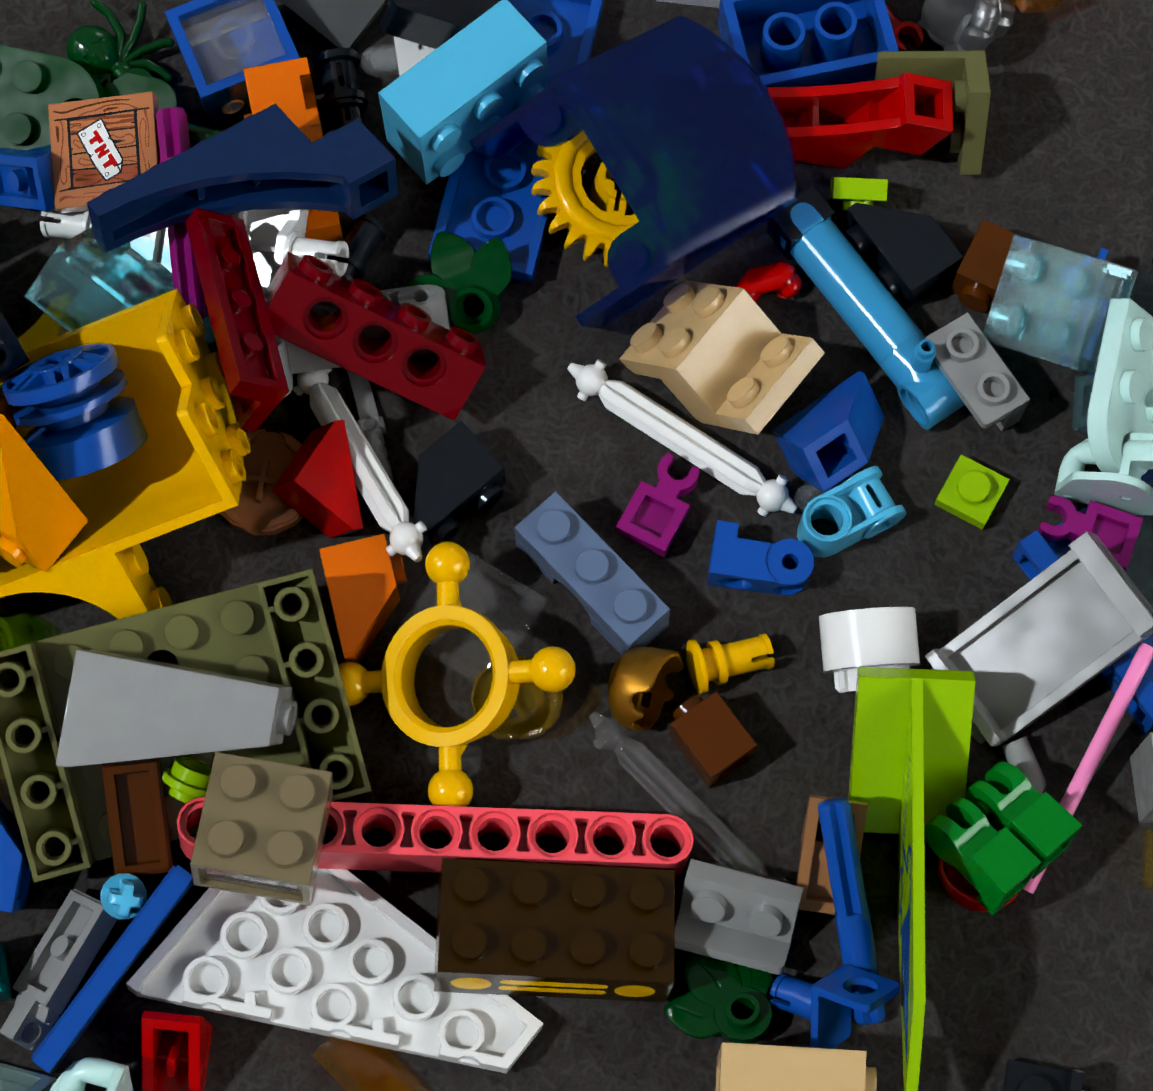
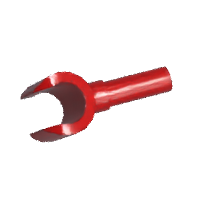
[885,3,924,51]

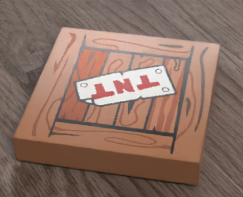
[48,91,161,214]

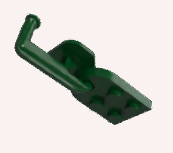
[0,45,222,150]

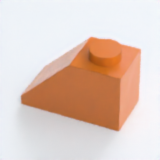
[319,534,407,663]

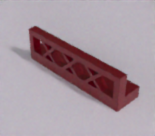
[185,207,289,432]

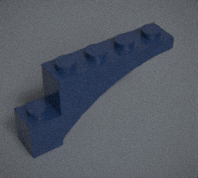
[87,103,398,253]

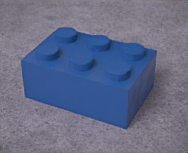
[718,0,899,87]

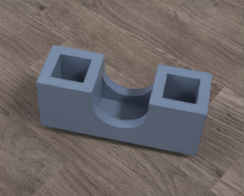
[514,491,670,655]

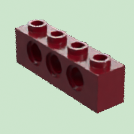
[264,252,486,421]

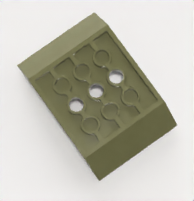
[0,569,372,883]

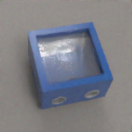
[165,0,300,127]

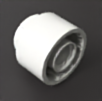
[819,607,920,694]

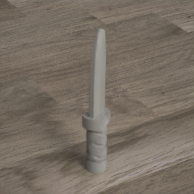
[347,370,394,481]

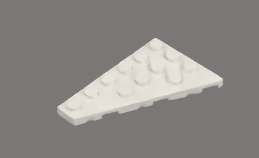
[126,869,543,1074]

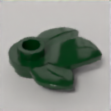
[409,231,512,333]
[664,951,773,1044]

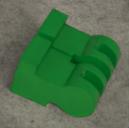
[924,761,1082,916]

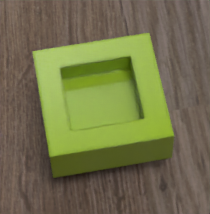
[830,177,888,210]
[934,454,1010,530]

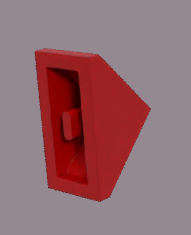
[271,420,363,538]
[141,1011,213,1091]

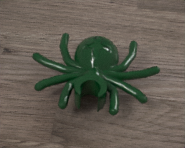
[66,0,175,88]

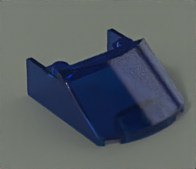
[469,15,798,329]

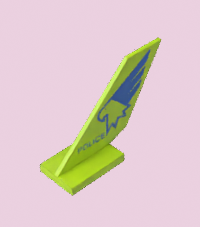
[848,667,976,1091]

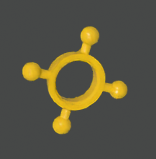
[338,542,576,807]

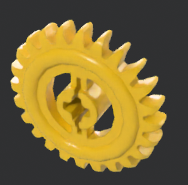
[531,100,705,269]

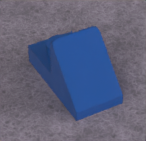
[0,145,55,211]

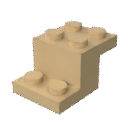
[619,281,825,435]

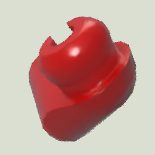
[734,261,802,302]

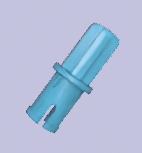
[100,873,147,919]

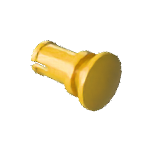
[686,633,775,695]

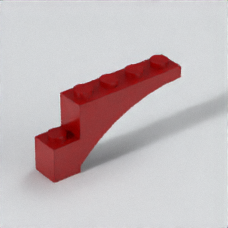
[652,72,953,170]

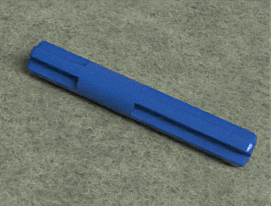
[818,798,885,1025]

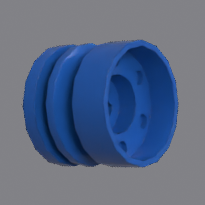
[1,343,148,481]

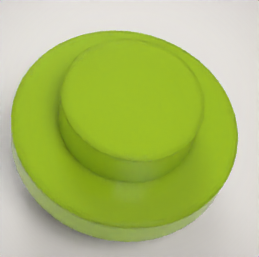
[162,757,212,803]

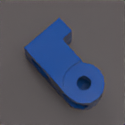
[707,520,814,596]

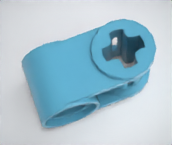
[797,466,907,558]

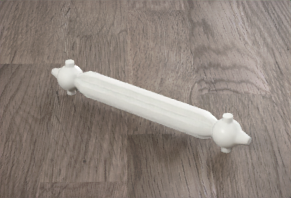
[567,359,798,517]
[293,368,427,562]

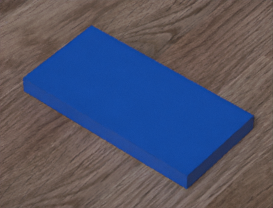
[31,865,194,1073]

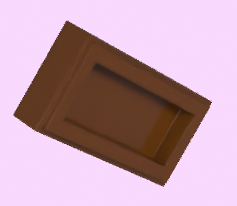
[101,758,174,876]

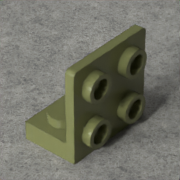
[875,50,991,175]

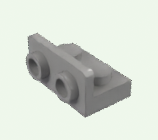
[925,312,1030,432]
[674,859,804,975]

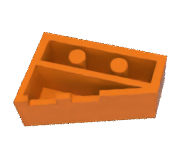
[243,57,344,242]

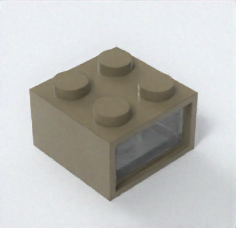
[190,752,333,905]

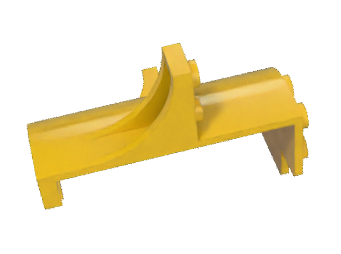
[0,288,251,619]

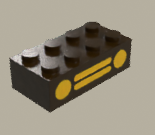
[434,858,675,1003]

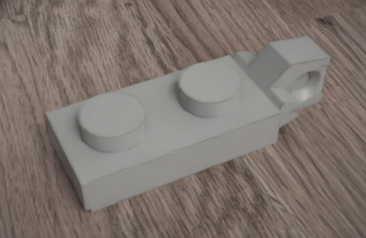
[0,889,118,1052]

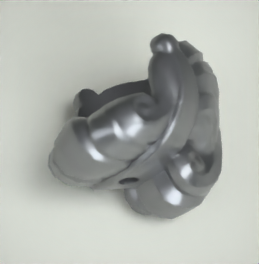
[917,0,1015,51]

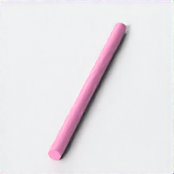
[1023,642,1153,894]

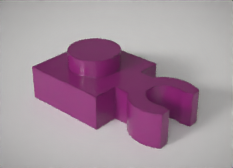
[616,453,699,558]
[1037,496,1144,571]

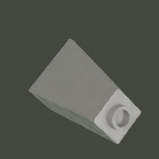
[56,649,297,767]

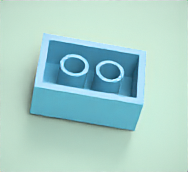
[378,0,549,185]

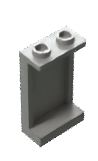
[925,531,1153,747]

